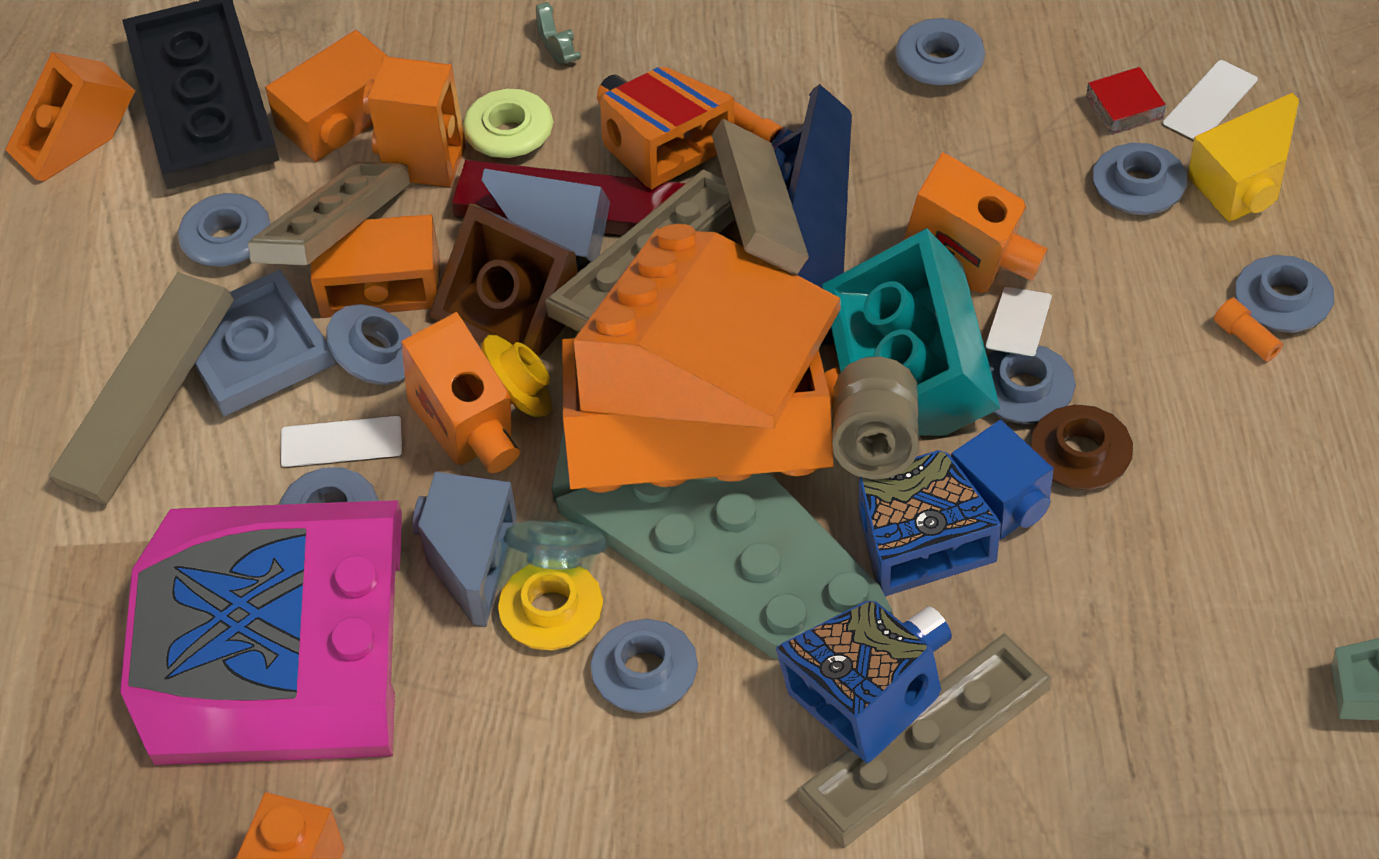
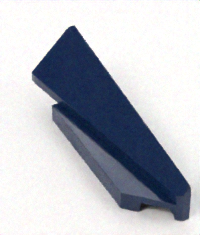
[772,84,852,345]

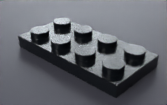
[122,0,280,190]

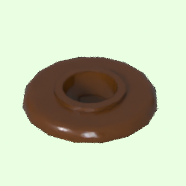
[1031,404,1133,491]

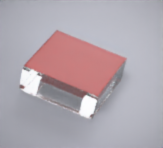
[1086,67,1166,135]

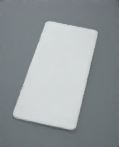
[1163,60,1258,140]
[986,287,1052,356]
[281,416,402,467]

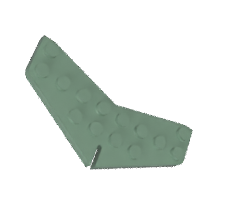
[552,430,893,660]

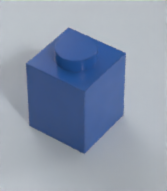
[951,419,1054,540]

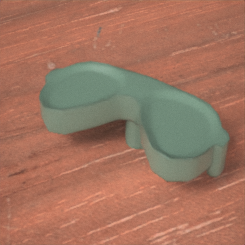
[536,2,581,64]

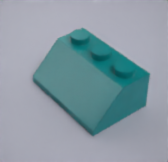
[822,228,1000,436]

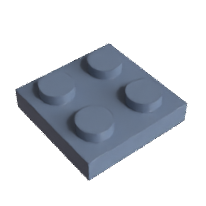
[193,269,336,417]

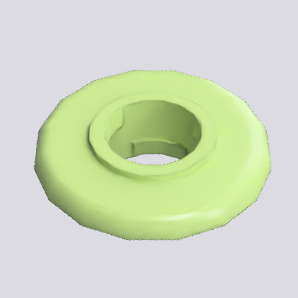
[462,88,554,158]

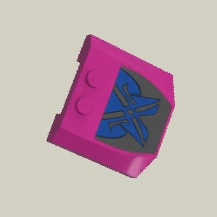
[120,500,402,765]

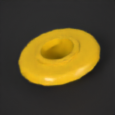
[480,335,552,417]
[498,559,603,651]

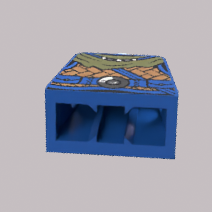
[858,450,1001,597]
[776,601,952,764]

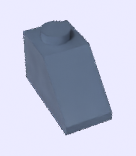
[482,169,610,273]
[413,472,517,627]

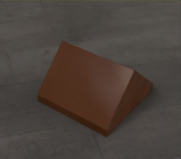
[429,204,578,357]

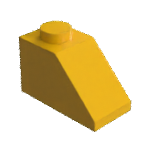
[1187,92,1299,223]

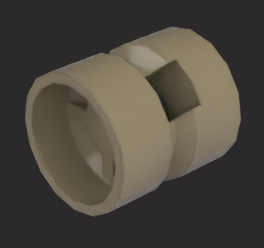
[832,356,919,480]

